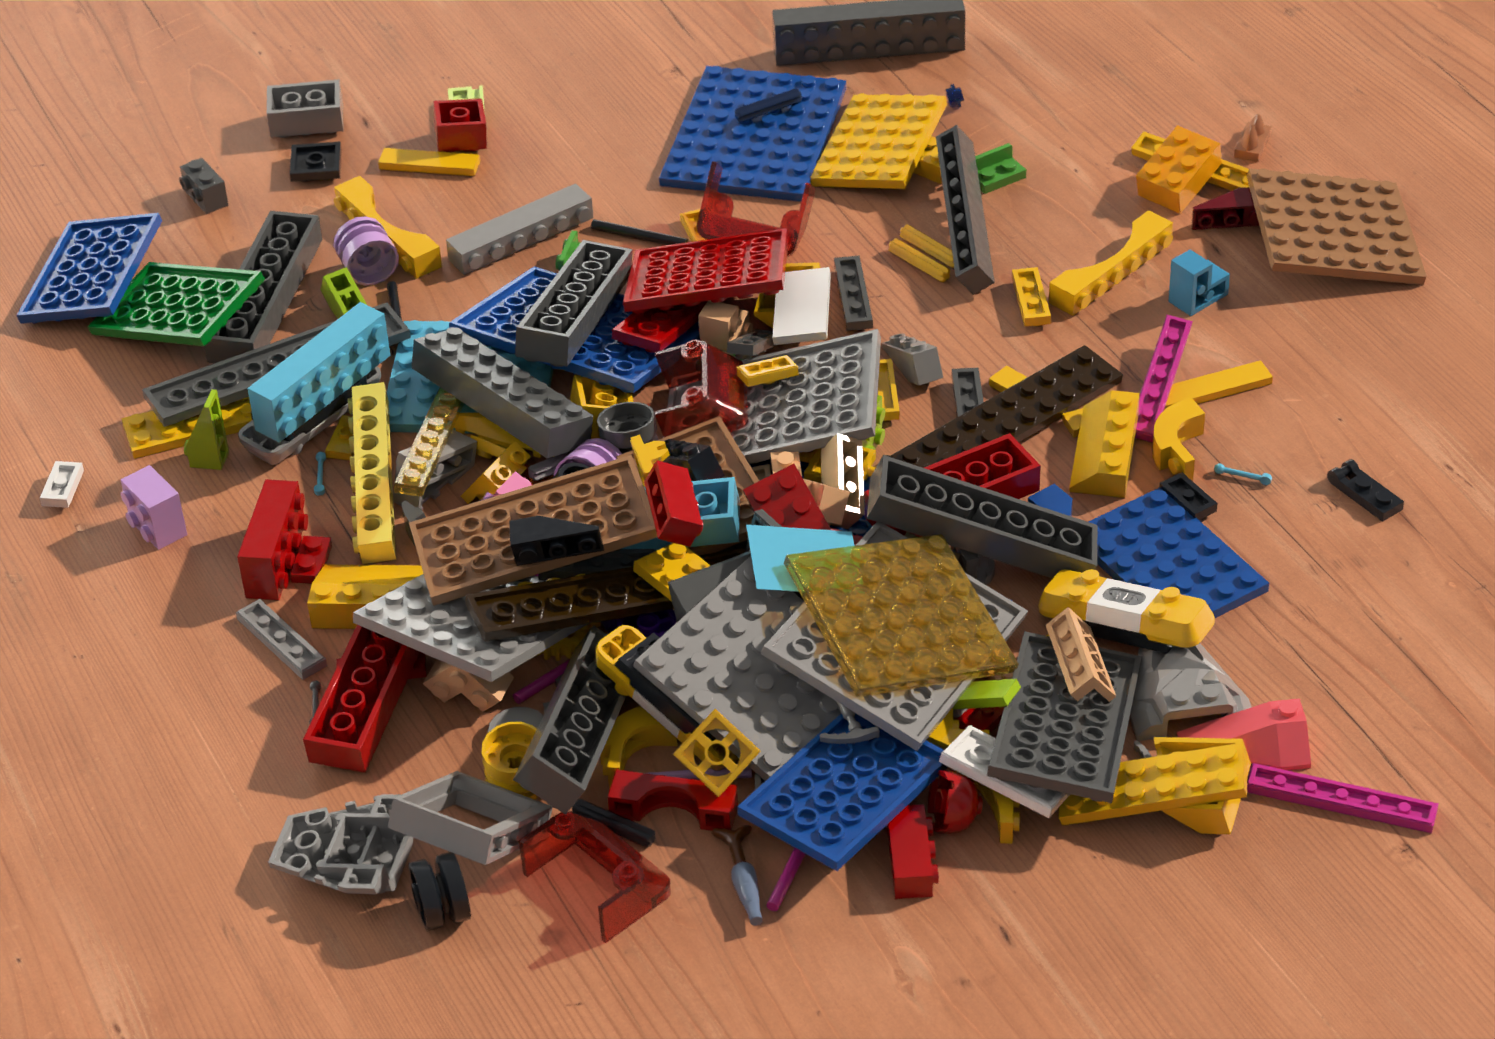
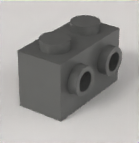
[179,158,229,214]

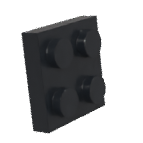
[290,141,342,182]

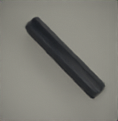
[572,799,656,847]

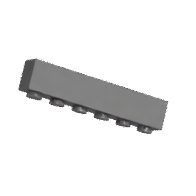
[446,183,593,275]

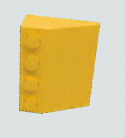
[307,564,423,629]

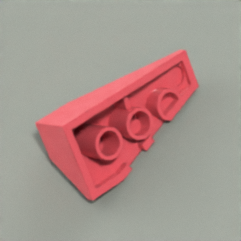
[1176,699,1311,771]

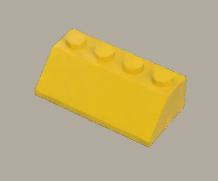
[1069,390,1139,498]

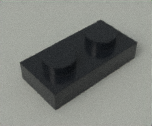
[1159,472,1218,520]

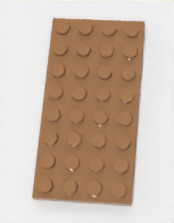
[409,455,657,606]

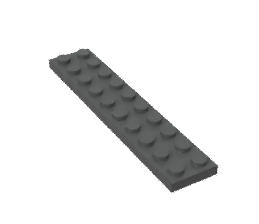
[142,302,411,427]

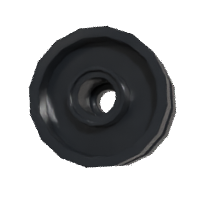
[409,852,471,931]

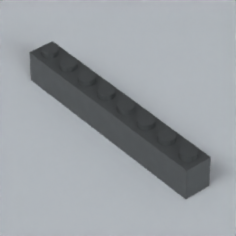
[936,125,995,294]

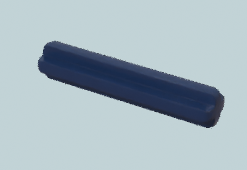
[735,88,802,122]

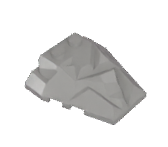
[1130,643,1252,741]
[268,794,413,894]

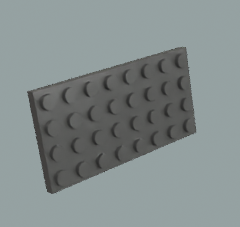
[987,631,1142,803]

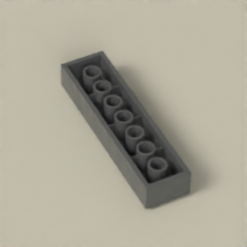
[772,0,965,66]
[204,211,323,363]
[515,240,633,367]
[412,327,593,458]
[867,455,1098,578]
[513,625,626,815]

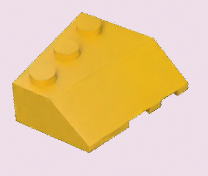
[1154,737,1251,835]

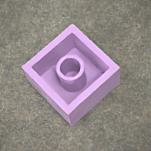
[121,465,187,550]

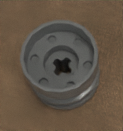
[597,402,659,454]

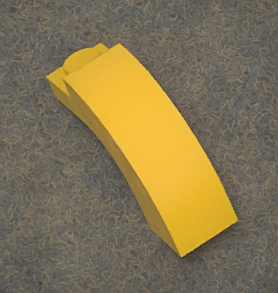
[1152,398,1205,481]
[600,706,678,788]

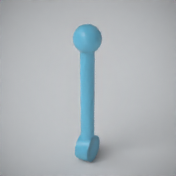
[314,452,326,496]
[1214,463,1272,485]

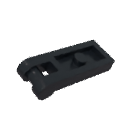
[1327,459,1404,522]

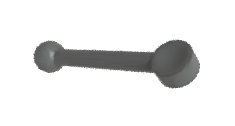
[309,680,321,724]

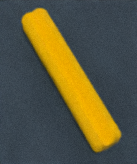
[900,224,954,268]
[888,238,950,282]

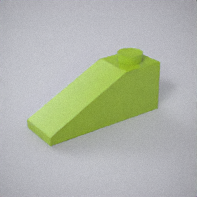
[320,267,367,319]
[184,389,229,470]

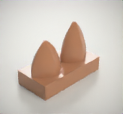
[1234,114,1272,162]

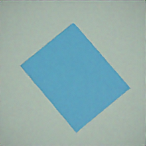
[746,525,864,596]

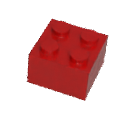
[433,98,487,153]

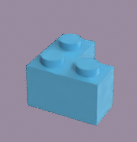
[1168,250,1230,316]

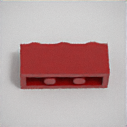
[644,460,703,547]
[887,804,939,899]

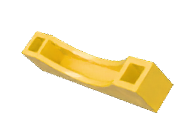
[334,176,442,279]
[1049,210,1173,316]

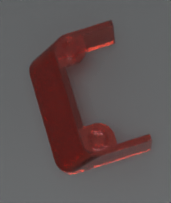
[697,161,816,257]
[654,339,748,438]
[519,812,671,943]

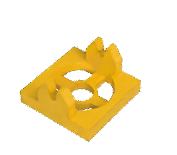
[630,435,670,486]
[673,708,761,797]

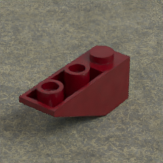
[1191,187,1260,230]

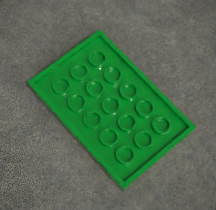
[88,262,265,346]

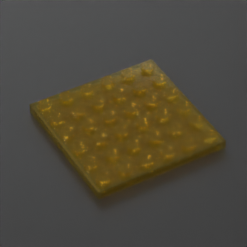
[784,534,1019,697]

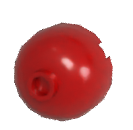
[927,770,983,833]

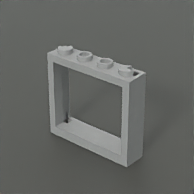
[388,771,553,865]

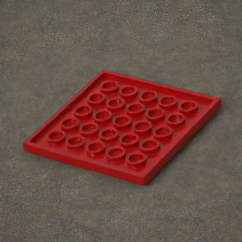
[623,228,789,314]

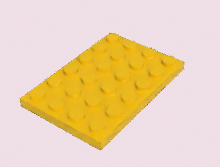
[810,93,947,189]

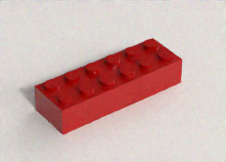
[864,433,1041,538]
[303,625,420,773]

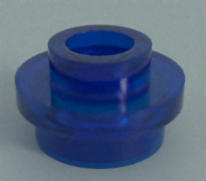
[945,84,964,108]

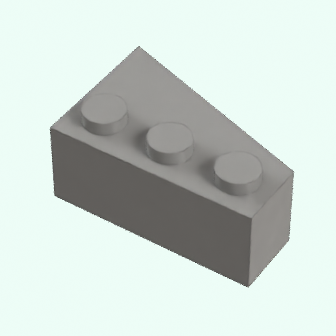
[393,429,477,510]

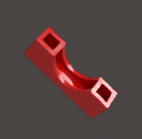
[608,770,738,831]

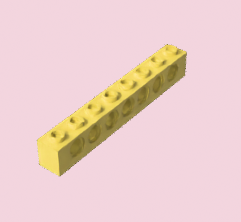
[348,382,396,564]

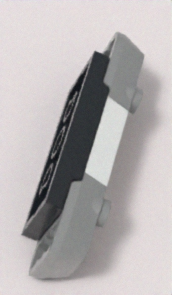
[238,366,381,465]

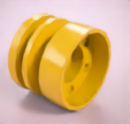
[482,722,538,800]

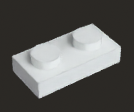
[40,461,84,508]

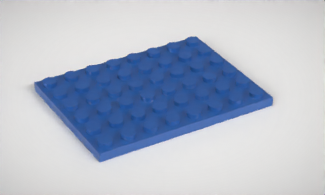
[659,66,847,202]
[449,266,700,393]

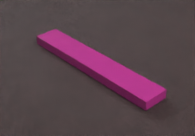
[1135,315,1193,443]
[1247,763,1439,833]

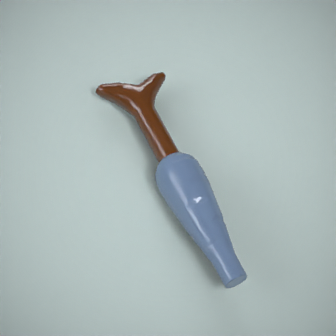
[712,825,763,926]

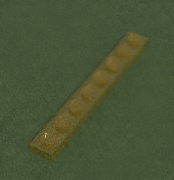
[394,387,464,497]

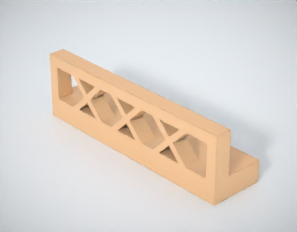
[1046,607,1116,702]

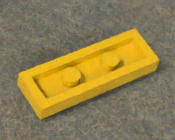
[1012,267,1051,326]

